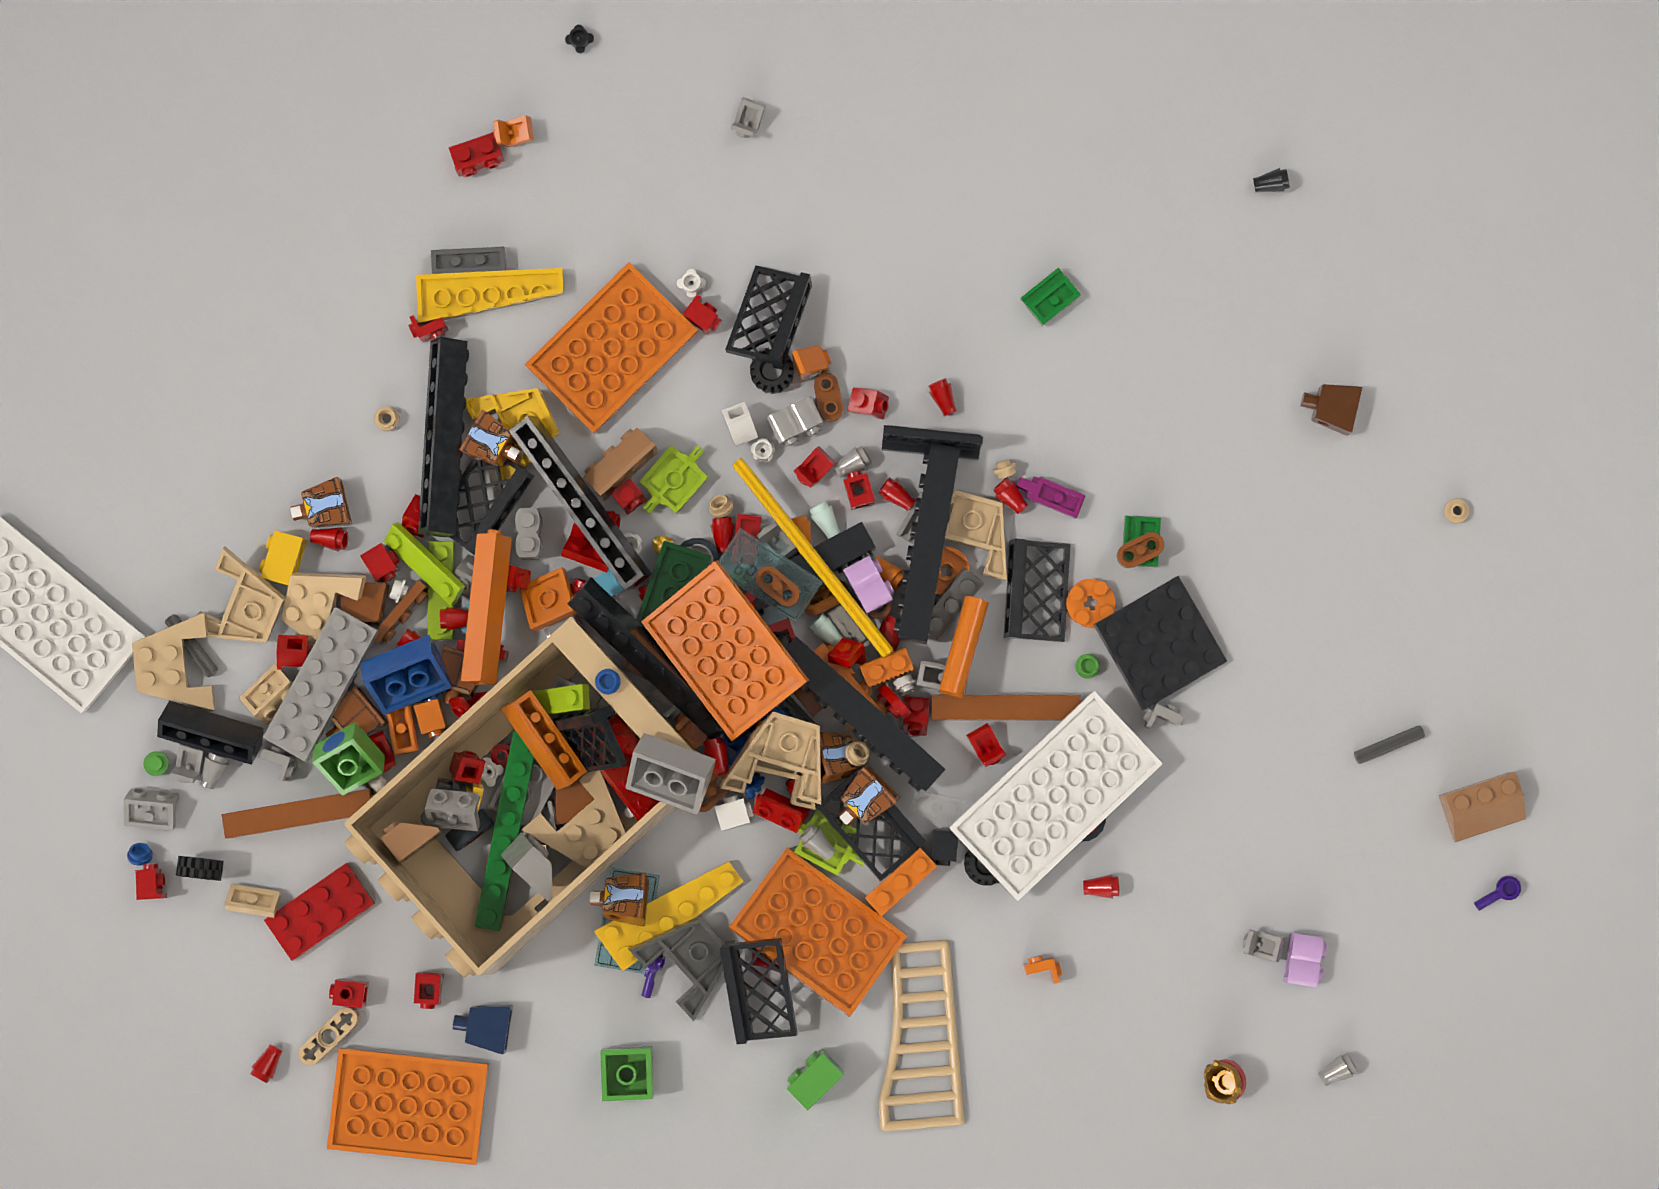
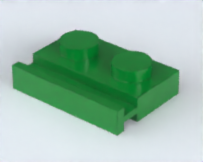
[1020,267,1081,327]
[1123,515,1161,568]

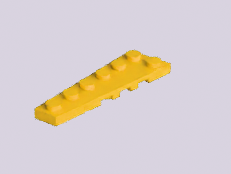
[416,268,564,324]
[594,861,744,971]

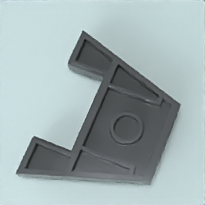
[628,916,724,1022]

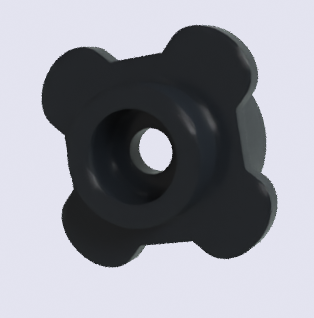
[565,24,594,54]

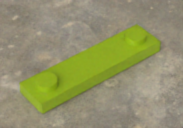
[383,522,466,606]
[428,541,454,640]
[517,684,590,715]

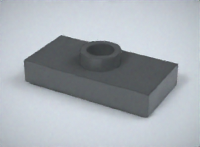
[827,604,871,648]

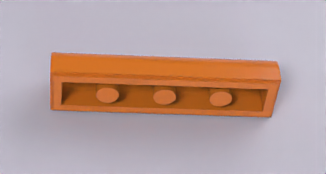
[938,596,989,699]
[386,704,420,755]

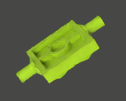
[639,445,709,515]
[794,809,864,876]

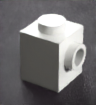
[722,402,758,446]
[715,795,754,831]

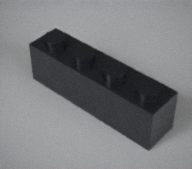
[157,700,264,765]

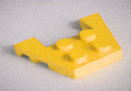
[466,388,561,486]

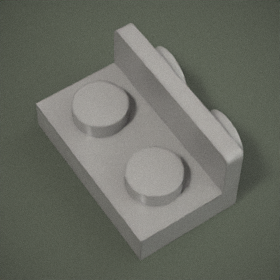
[124,787,179,831]
[425,789,480,831]

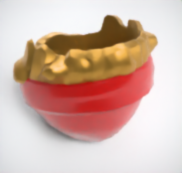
[1204,1059,1246,1104]

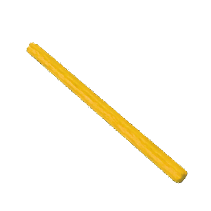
[732,458,893,657]

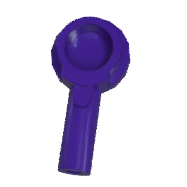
[1474,875,1521,911]
[641,953,666,998]

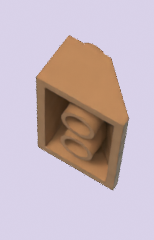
[583,427,659,501]
[1438,772,1526,842]
[381,822,444,862]

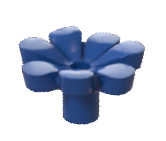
[744,773,765,799]

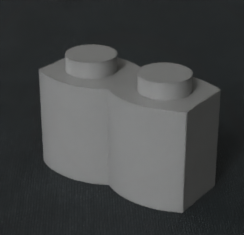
[767,396,824,447]
[515,508,543,560]

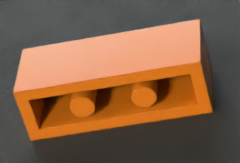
[864,848,937,917]

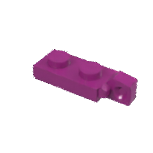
[1016,477,1086,519]

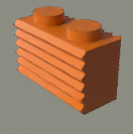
[859,647,914,689]

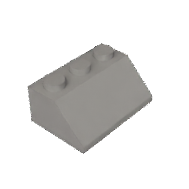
[626,733,716,815]
[501,832,552,902]

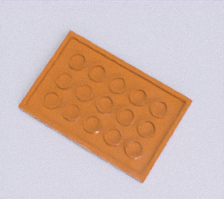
[524,262,698,434]
[641,560,809,741]
[728,848,907,1017]
[327,1048,489,1165]

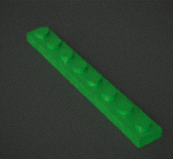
[474,730,535,931]

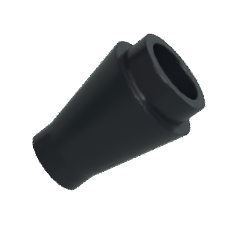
[1253,168,1290,192]

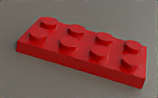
[588,714,660,821]
[264,863,375,961]

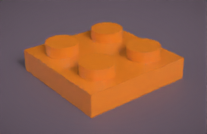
[520,567,577,632]

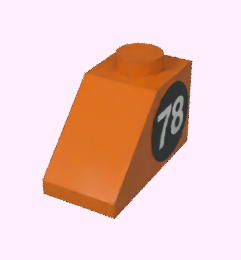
[792,345,831,382]

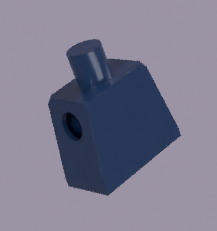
[452,1005,513,1054]

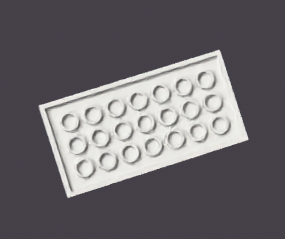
[0,516,146,714]
[949,691,1163,901]

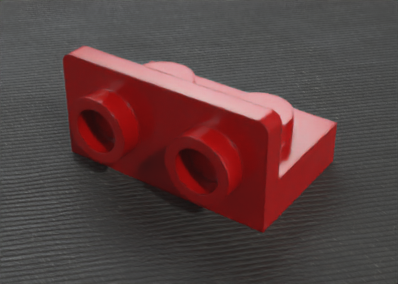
[448,132,505,177]
[561,522,609,573]
[752,788,810,834]

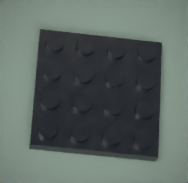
[1093,576,1227,710]

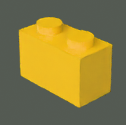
[259,530,307,586]

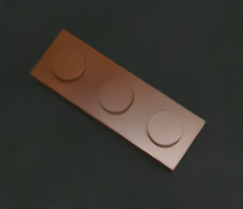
[375,580,428,645]

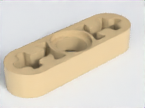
[298,1007,359,1065]

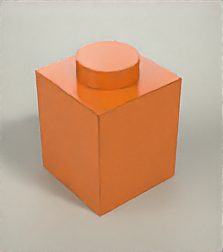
[414,699,449,738]

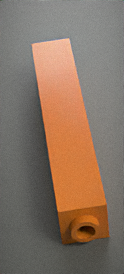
[461,530,512,685]

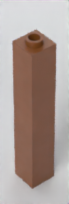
[931,695,1082,721]
[221,789,377,839]

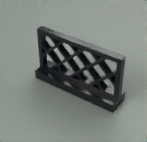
[725,265,812,370]
[881,425,983,460]
[449,458,535,555]
[1003,538,1071,642]
[552,705,627,773]
[815,766,927,882]
[720,938,798,1045]

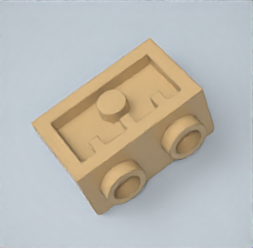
[239,663,293,724]

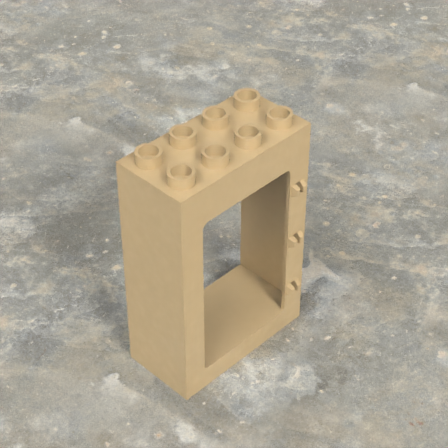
[344,617,714,978]

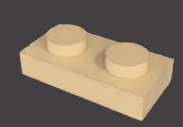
[225,884,281,918]

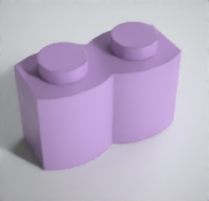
[843,556,895,615]
[1284,932,1327,987]

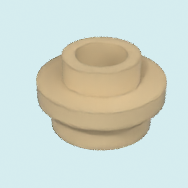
[374,406,399,431]
[992,459,1017,479]
[709,495,733,518]
[1444,499,1469,523]
[845,742,870,766]

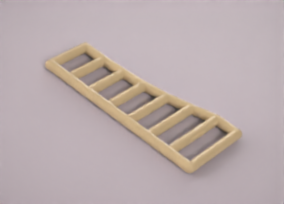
[878,940,965,1132]

